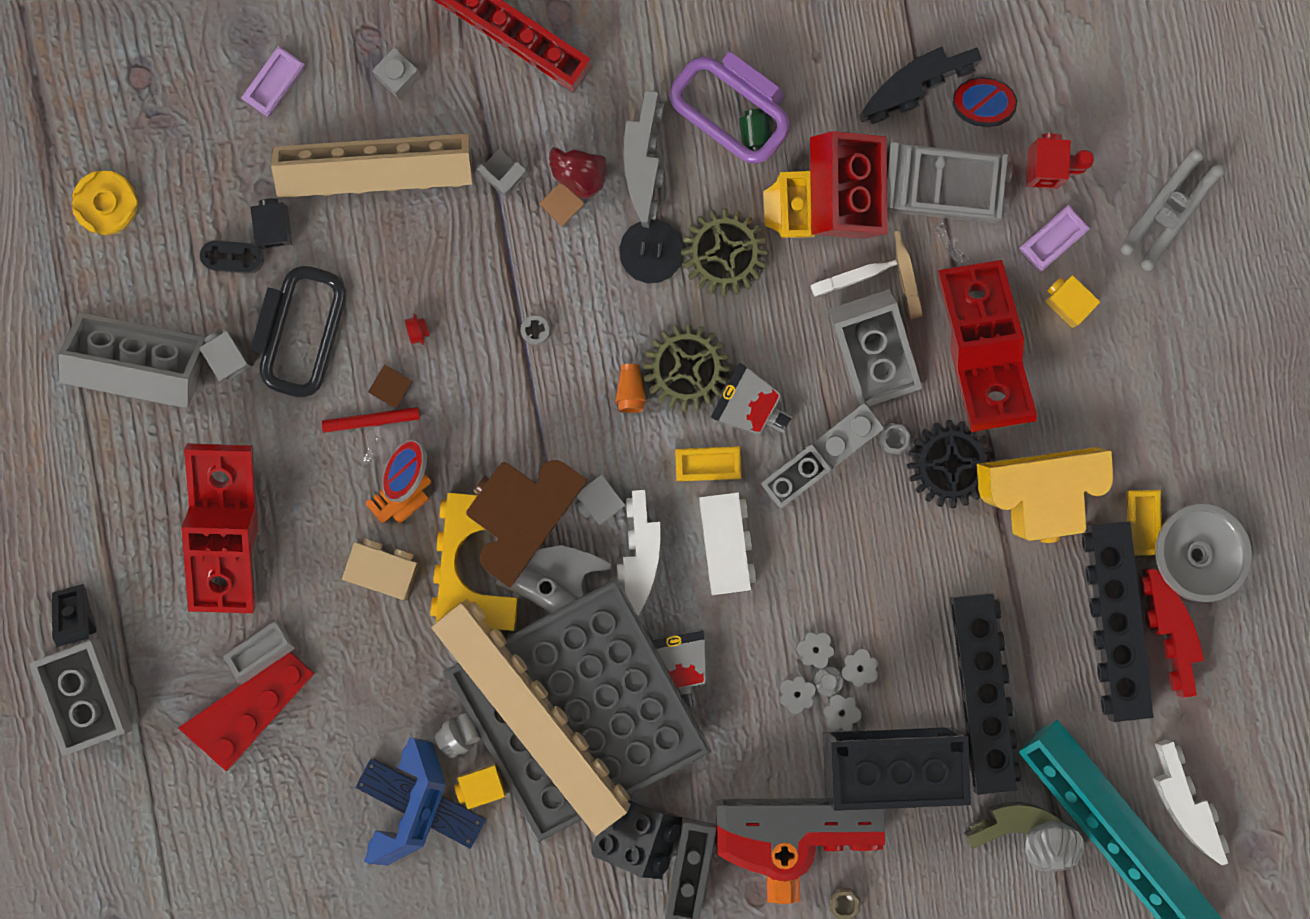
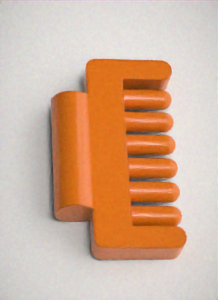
[366,472,432,524]

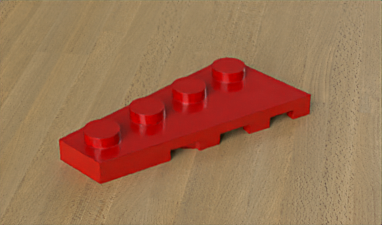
[178,652,315,771]

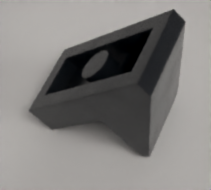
[52,584,96,647]

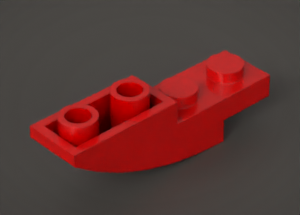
[1139,568,1204,698]

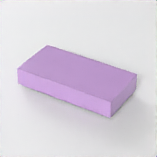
[241,45,306,118]
[1019,205,1090,272]

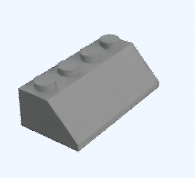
[58,312,206,408]

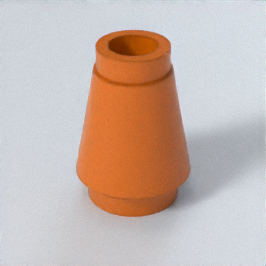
[615,364,647,413]

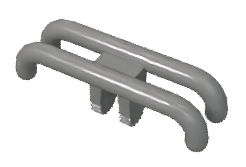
[1120,149,1225,271]

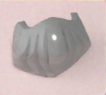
[1025,820,1084,872]

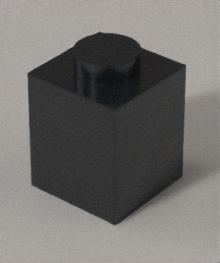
[250,198,292,249]

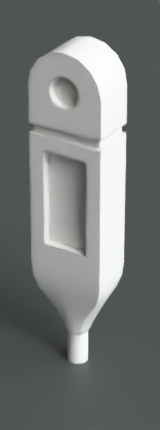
[810,259,897,297]

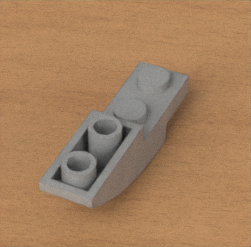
[624,91,665,228]
[761,402,886,509]

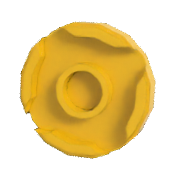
[72,170,138,236]

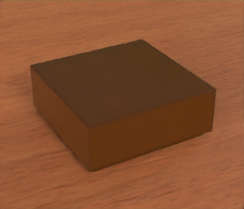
[368,364,413,409]

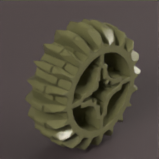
[681,208,769,297]
[643,323,731,412]

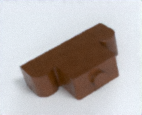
[466,460,588,588]

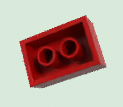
[810,131,888,239]

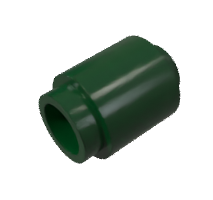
[739,109,773,151]

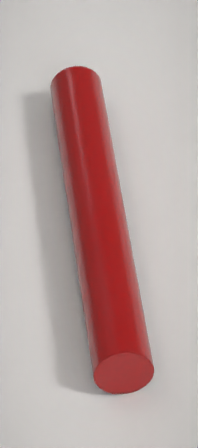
[322,407,420,433]

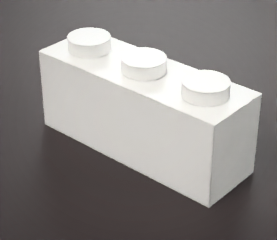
[699,492,756,595]

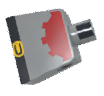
[710,363,792,436]
[651,629,706,707]

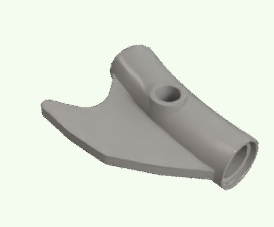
[495,545,612,613]

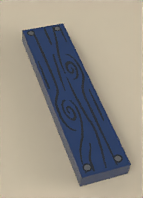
[355,758,486,849]

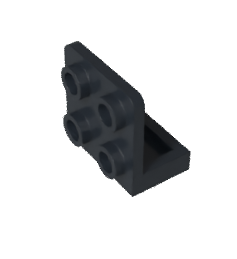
[591,800,683,880]

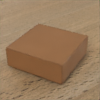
[539,183,585,228]

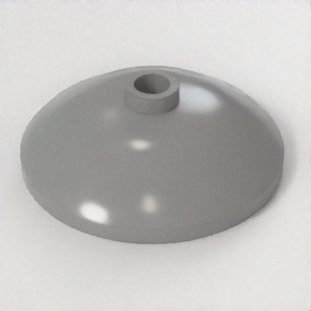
[1155,504,1252,602]

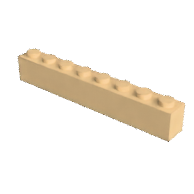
[431,598,631,836]

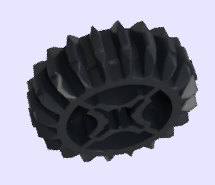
[906,420,995,508]

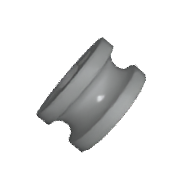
[520,315,550,345]

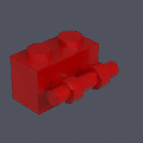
[1025,133,1094,189]

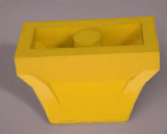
[763,171,815,238]

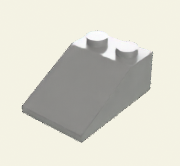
[828,289,922,406]

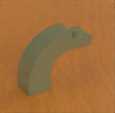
[964,802,1085,858]

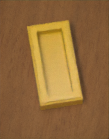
[675,446,741,482]
[1126,490,1162,556]

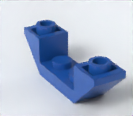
[364,737,446,866]

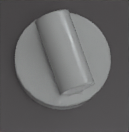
[434,713,480,759]

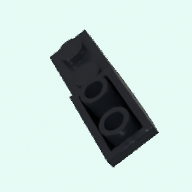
[859,47,982,124]

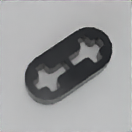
[200,241,264,274]

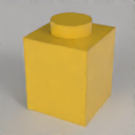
[1044,275,1100,328]
[454,763,507,809]

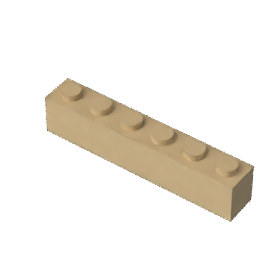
[271,134,473,198]

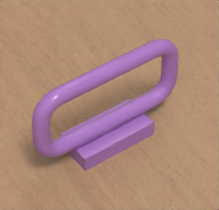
[669,51,790,164]

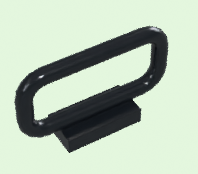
[250,266,347,397]

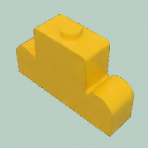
[977,447,1113,543]

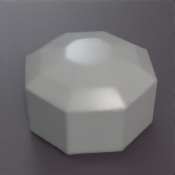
[879,423,911,455]

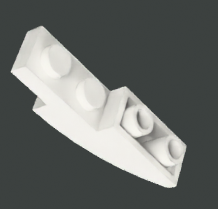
[617,490,661,615]
[1153,739,1229,865]

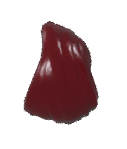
[549,147,606,199]

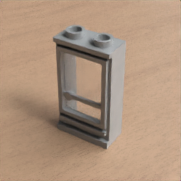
[887,142,1012,223]

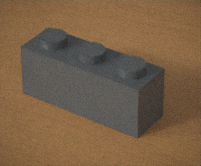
[665,817,716,919]

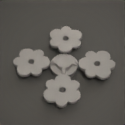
[779,632,878,731]

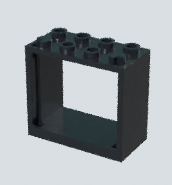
[823,727,971,811]

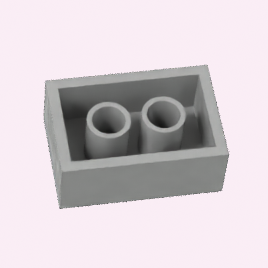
[28,638,133,757]

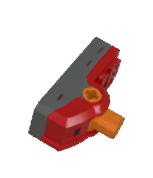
[716,798,885,904]

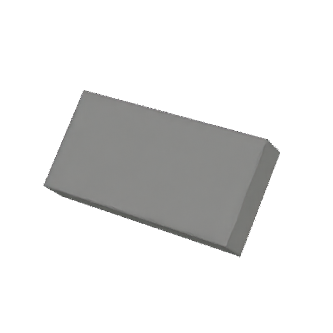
[223,620,295,685]

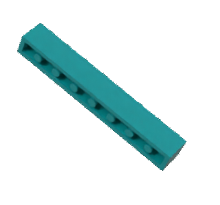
[1019,719,1222,919]

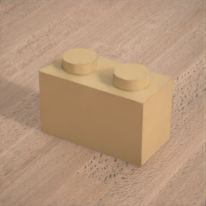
[342,538,419,600]

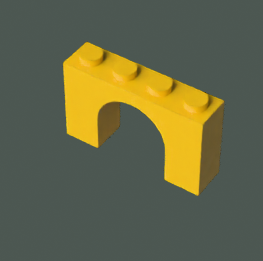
[430,493,519,631]

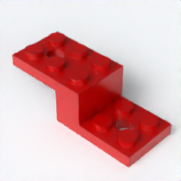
[938,260,1037,432]
[181,443,258,614]

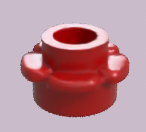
[404,314,429,345]

